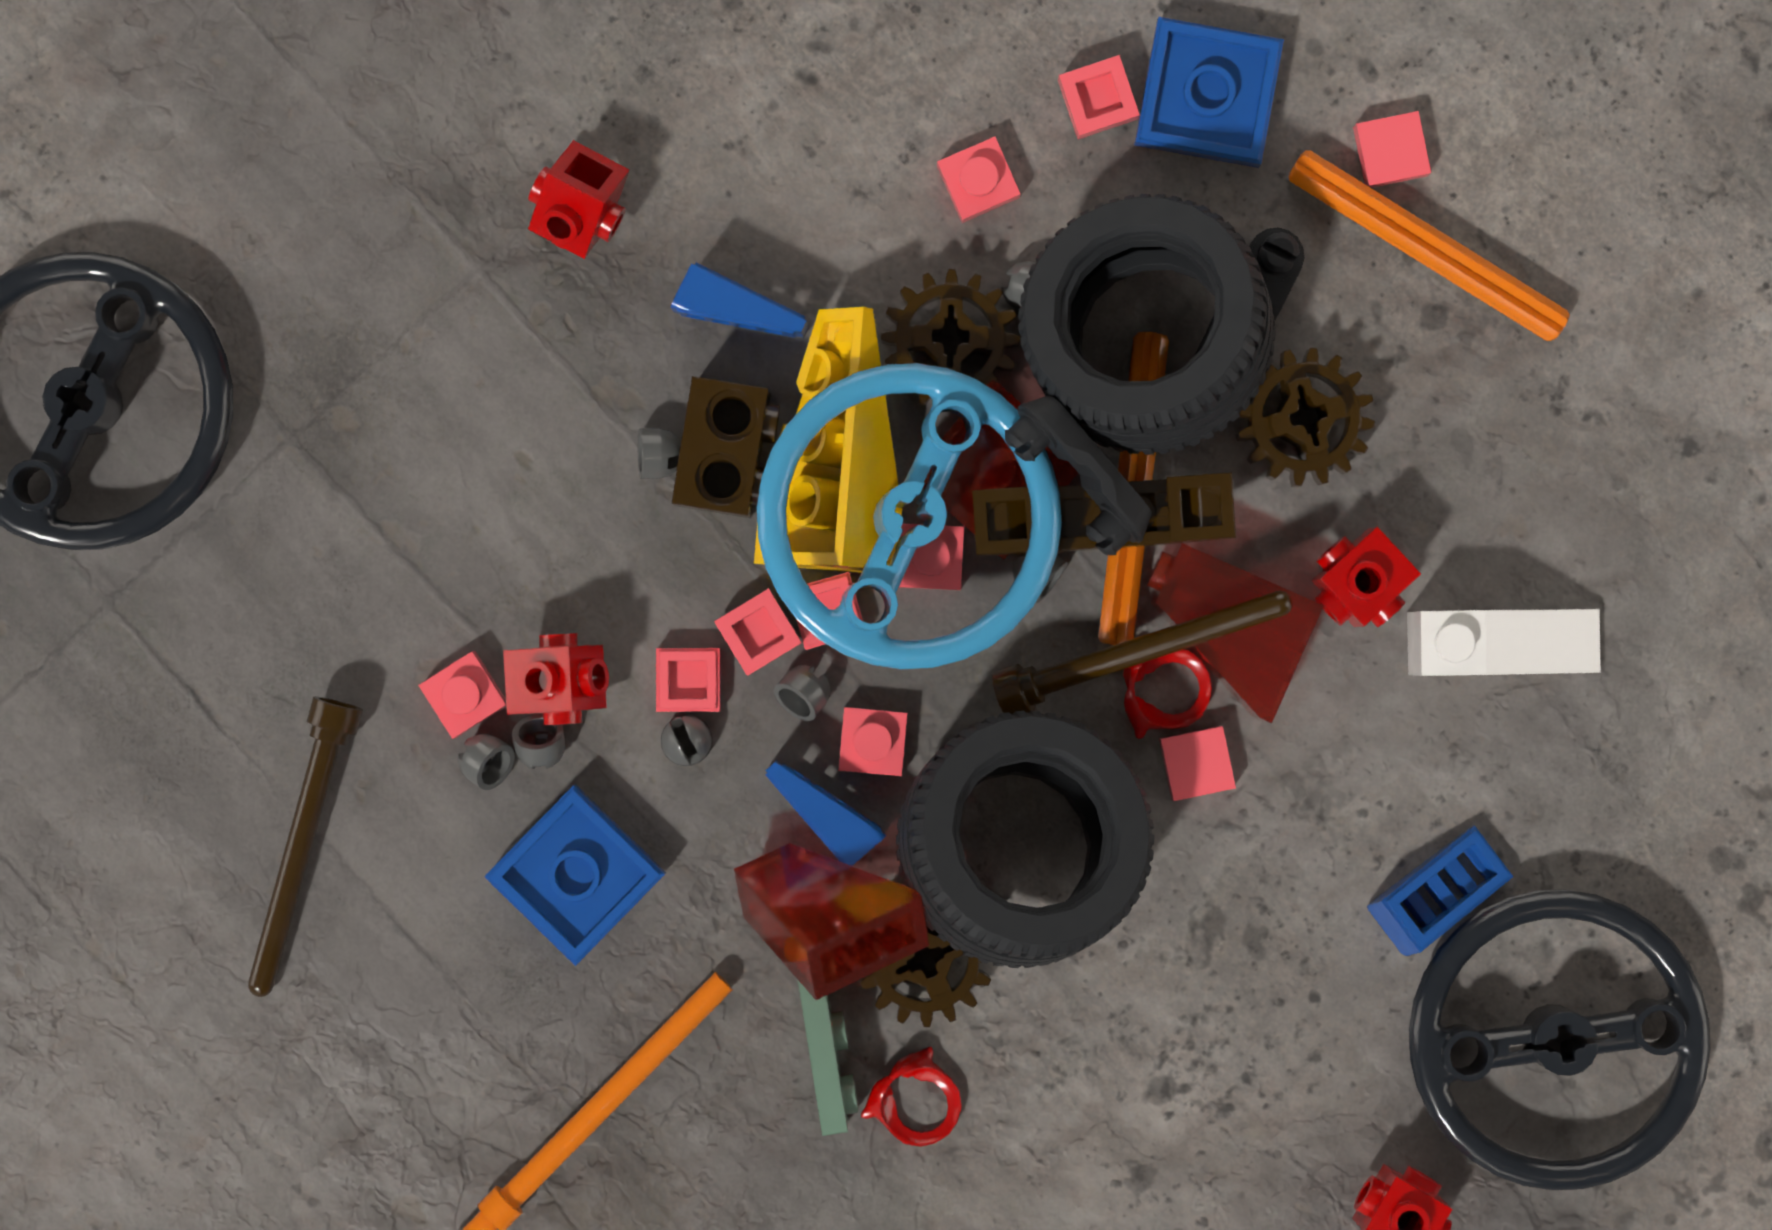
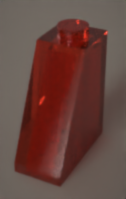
[1147,543,1324,723]
[734,843,929,1000]

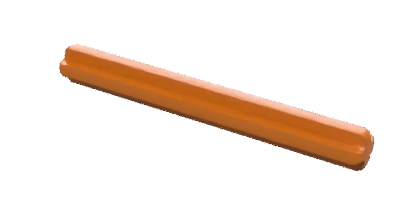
[1288,150,1570,341]
[1098,332,1169,645]

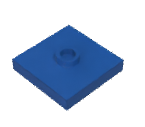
[1134,17,1284,168]
[484,784,666,966]

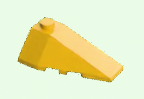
[754,307,902,573]

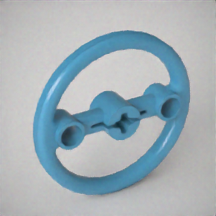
[757,363,1062,669]

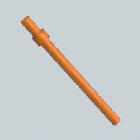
[462,972,733,1230]

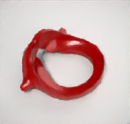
[1123,649,1212,739]
[861,1047,962,1147]

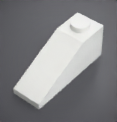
[1407,609,1601,676]

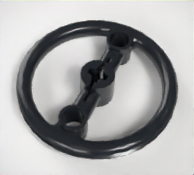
[0,252,233,550]
[1409,890,1711,1190]

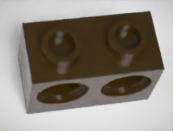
[671,376,780,519]

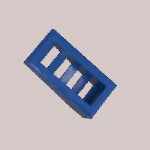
[670,262,809,338]
[765,760,887,868]
[1367,826,1514,956]

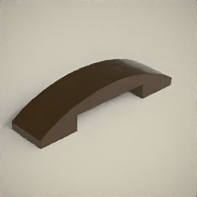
[972,472,1236,555]

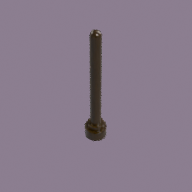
[992,591,1293,714]
[248,696,363,997]

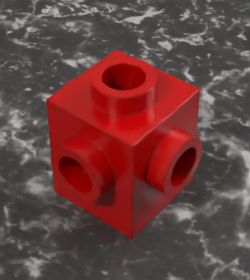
[528,140,630,259]
[1311,526,1421,628]
[503,633,609,725]
[1352,1163,1453,1230]

